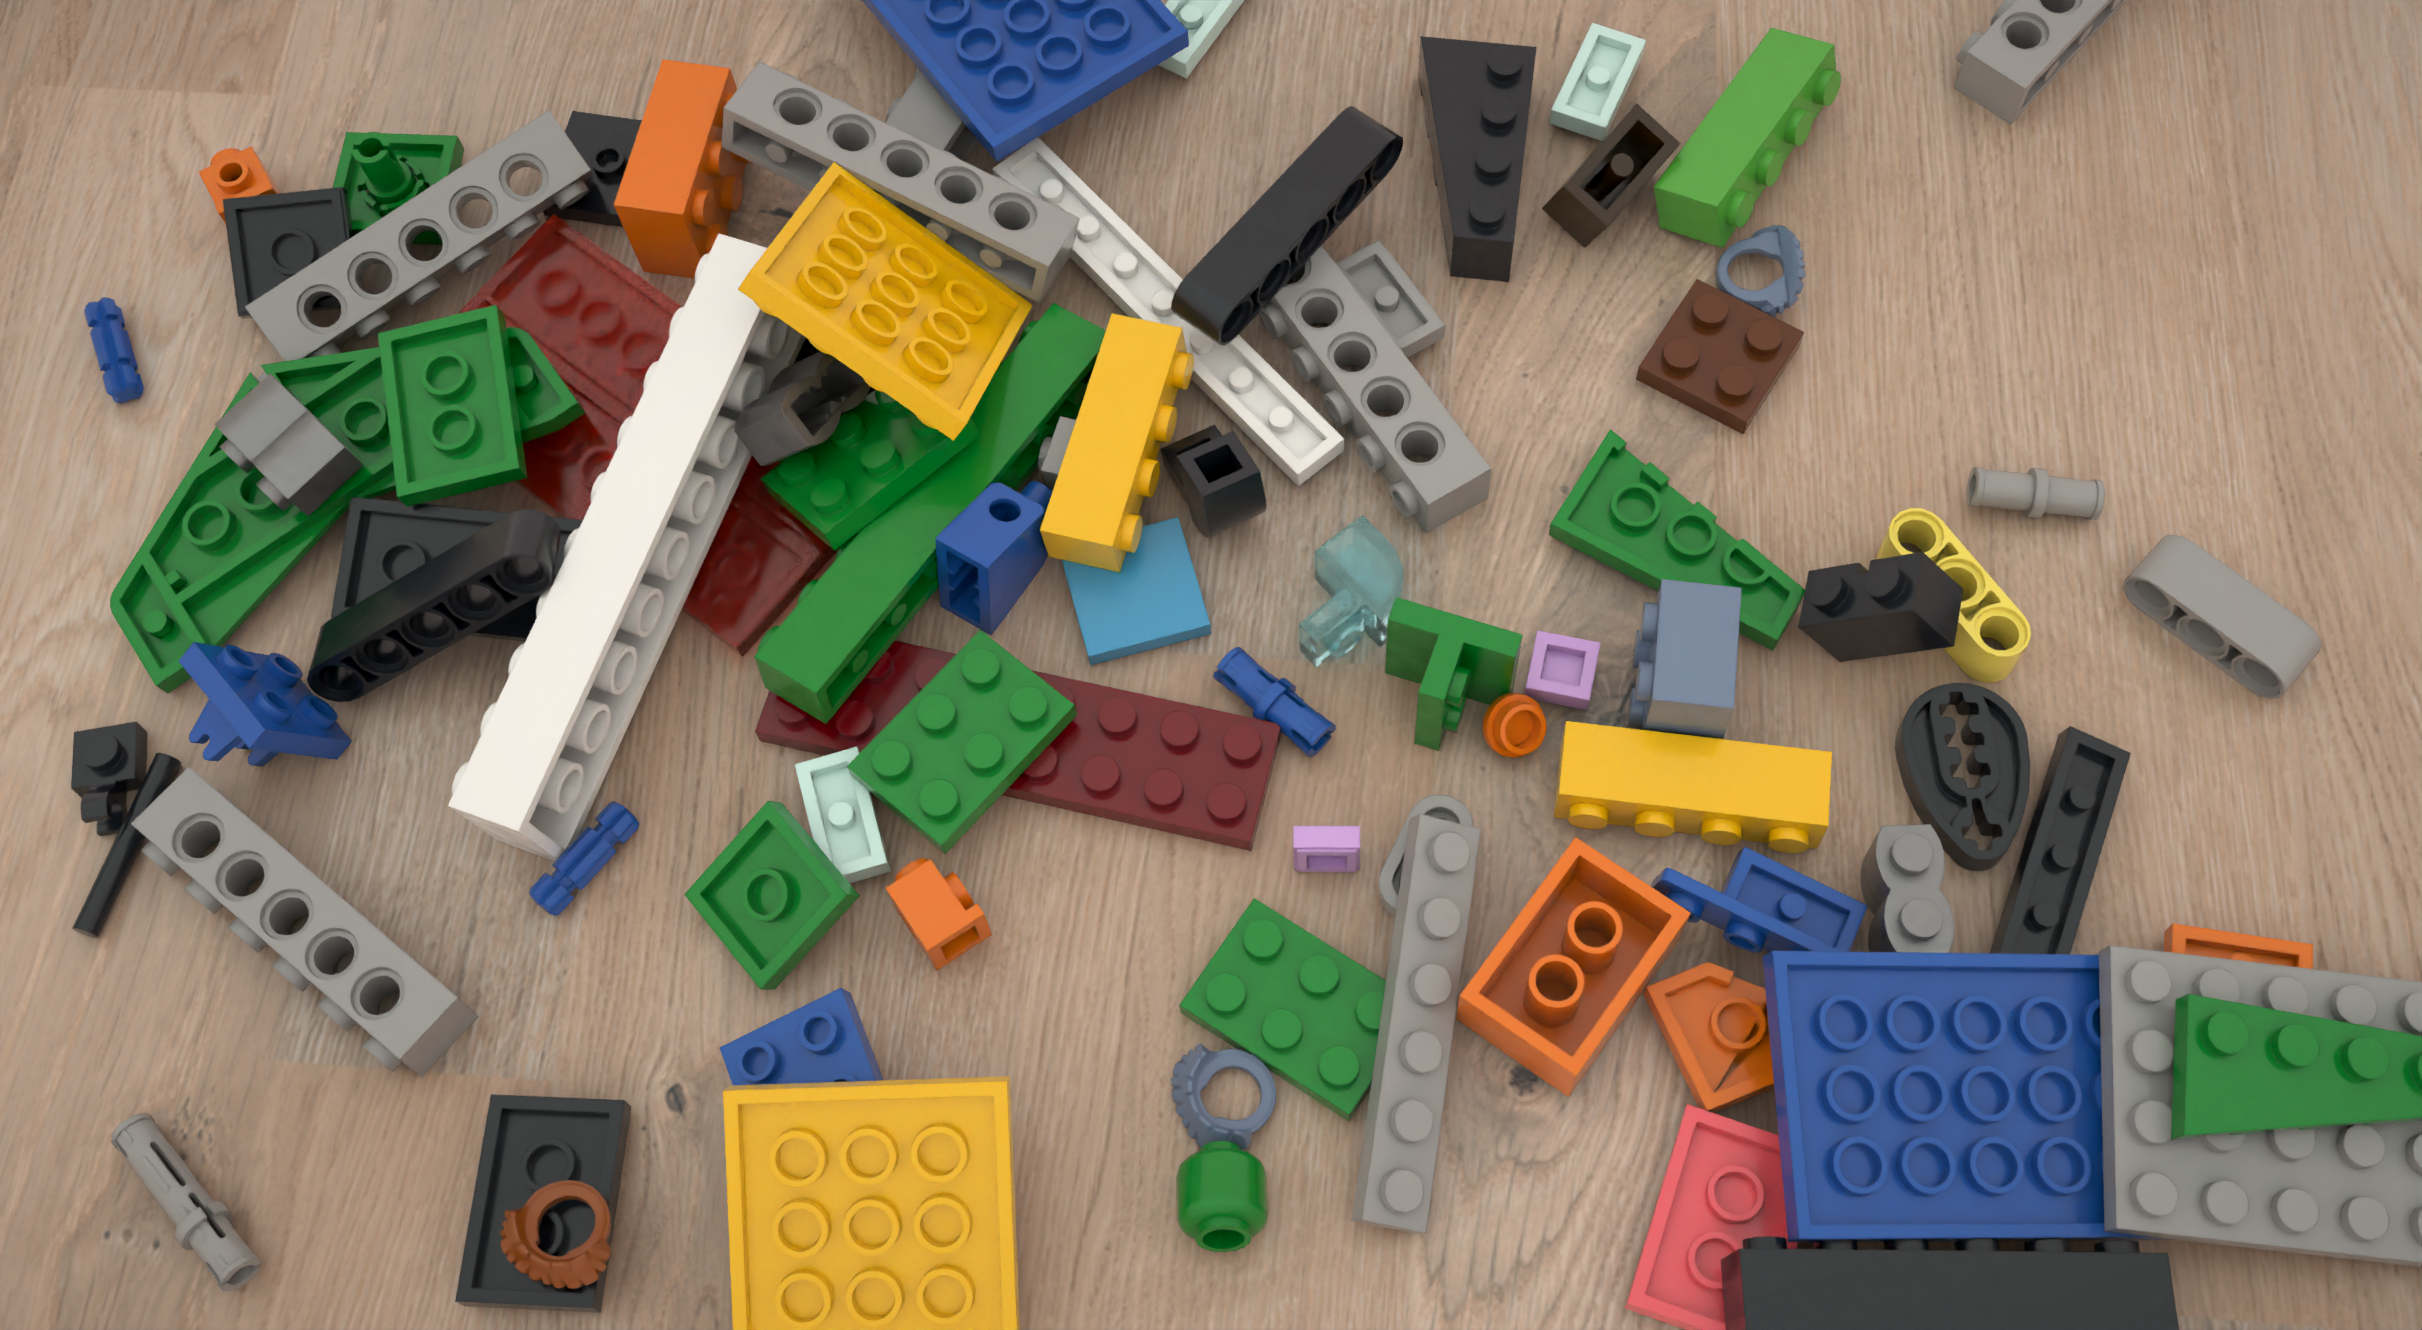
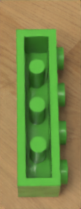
[1654,27,1841,248]

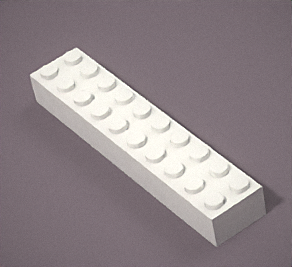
[448,234,806,861]

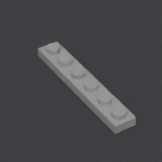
[1351,814,1481,1234]

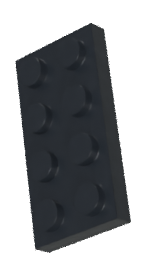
[331,497,583,642]

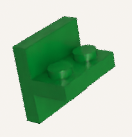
[1385,597,1523,751]

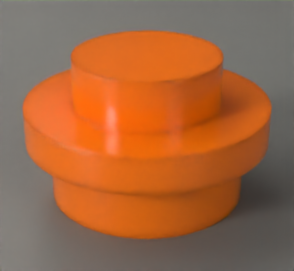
[1482,692,1547,758]

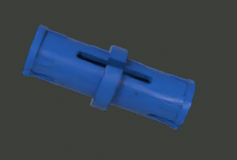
[1213,647,1336,757]

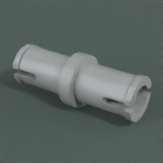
[1966,467,2105,520]

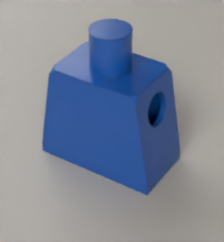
[935,481,1052,635]

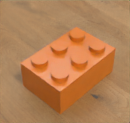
[614,59,753,279]
[1456,837,1691,1097]

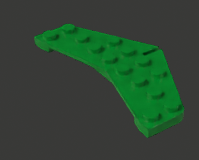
[110,327,586,694]

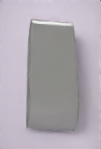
[2123,535,2322,699]

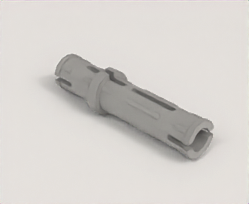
[111,1113,262,1292]

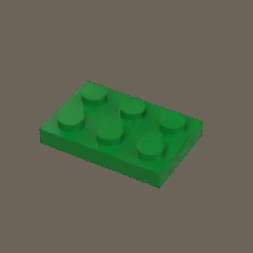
[378,305,527,507]
[761,390,980,551]
[847,630,1077,854]
[1179,898,1386,1121]

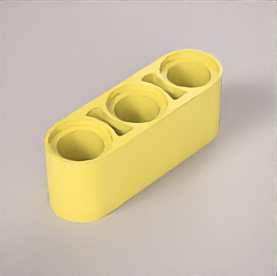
[1876,508,2031,683]

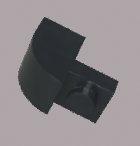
[1160,424,1266,538]

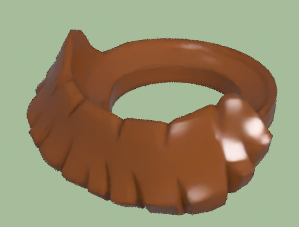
[500,1180,612,1289]

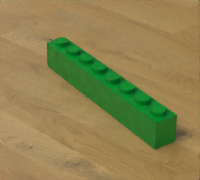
[754,303,1106,724]

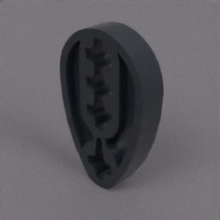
[1895,683,2030,871]

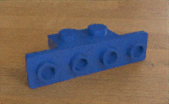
[1651,847,1868,953]

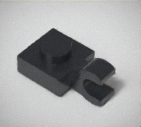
[71,721,147,836]

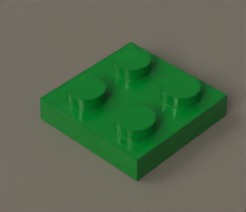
[684,801,860,990]

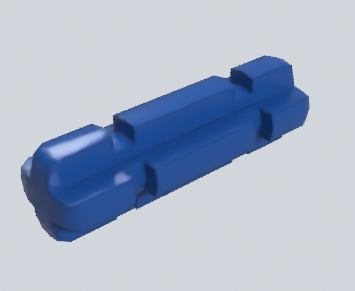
[84,297,144,404]
[529,801,639,916]

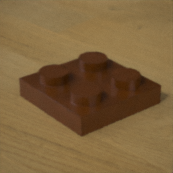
[1636,279,1804,434]

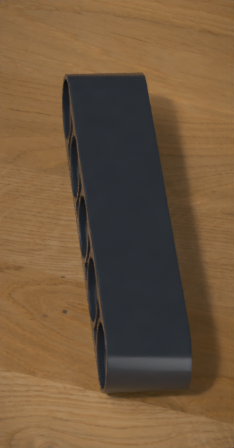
[1171,106,1403,346]
[307,509,561,702]

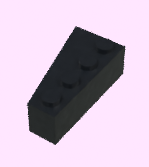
[1418,36,1537,282]

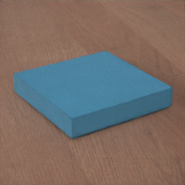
[1061,517,1211,666]

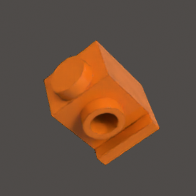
[198,146,279,224]
[885,858,992,971]

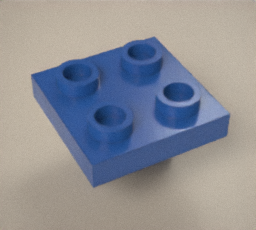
[179,642,352,767]
[719,988,883,1085]

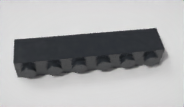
[1721,1236,2179,1330]

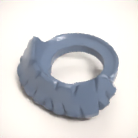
[1715,225,1806,317]
[1171,1043,1276,1150]

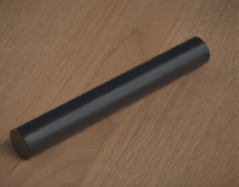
[72,753,181,938]

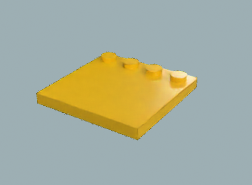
[738,162,1033,441]
[723,1076,1020,1330]

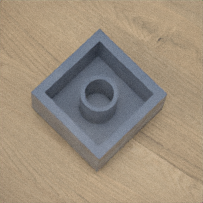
[1628,579,1742,739]

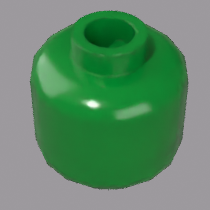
[1176,1141,1268,1252]

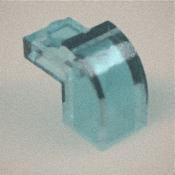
[1299,515,1403,667]

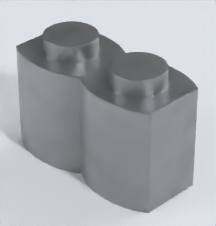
[734,351,871,466]
[215,373,363,516]
[1860,824,1954,953]

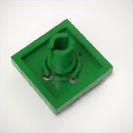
[332,132,464,245]

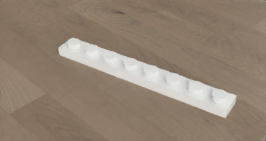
[992,137,1344,487]

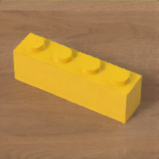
[1040,313,1194,573]
[1554,721,1832,853]

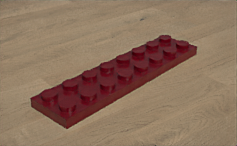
[755,641,1282,851]

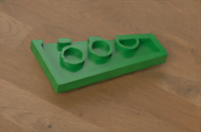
[1549,429,1805,651]
[2171,994,2422,1140]

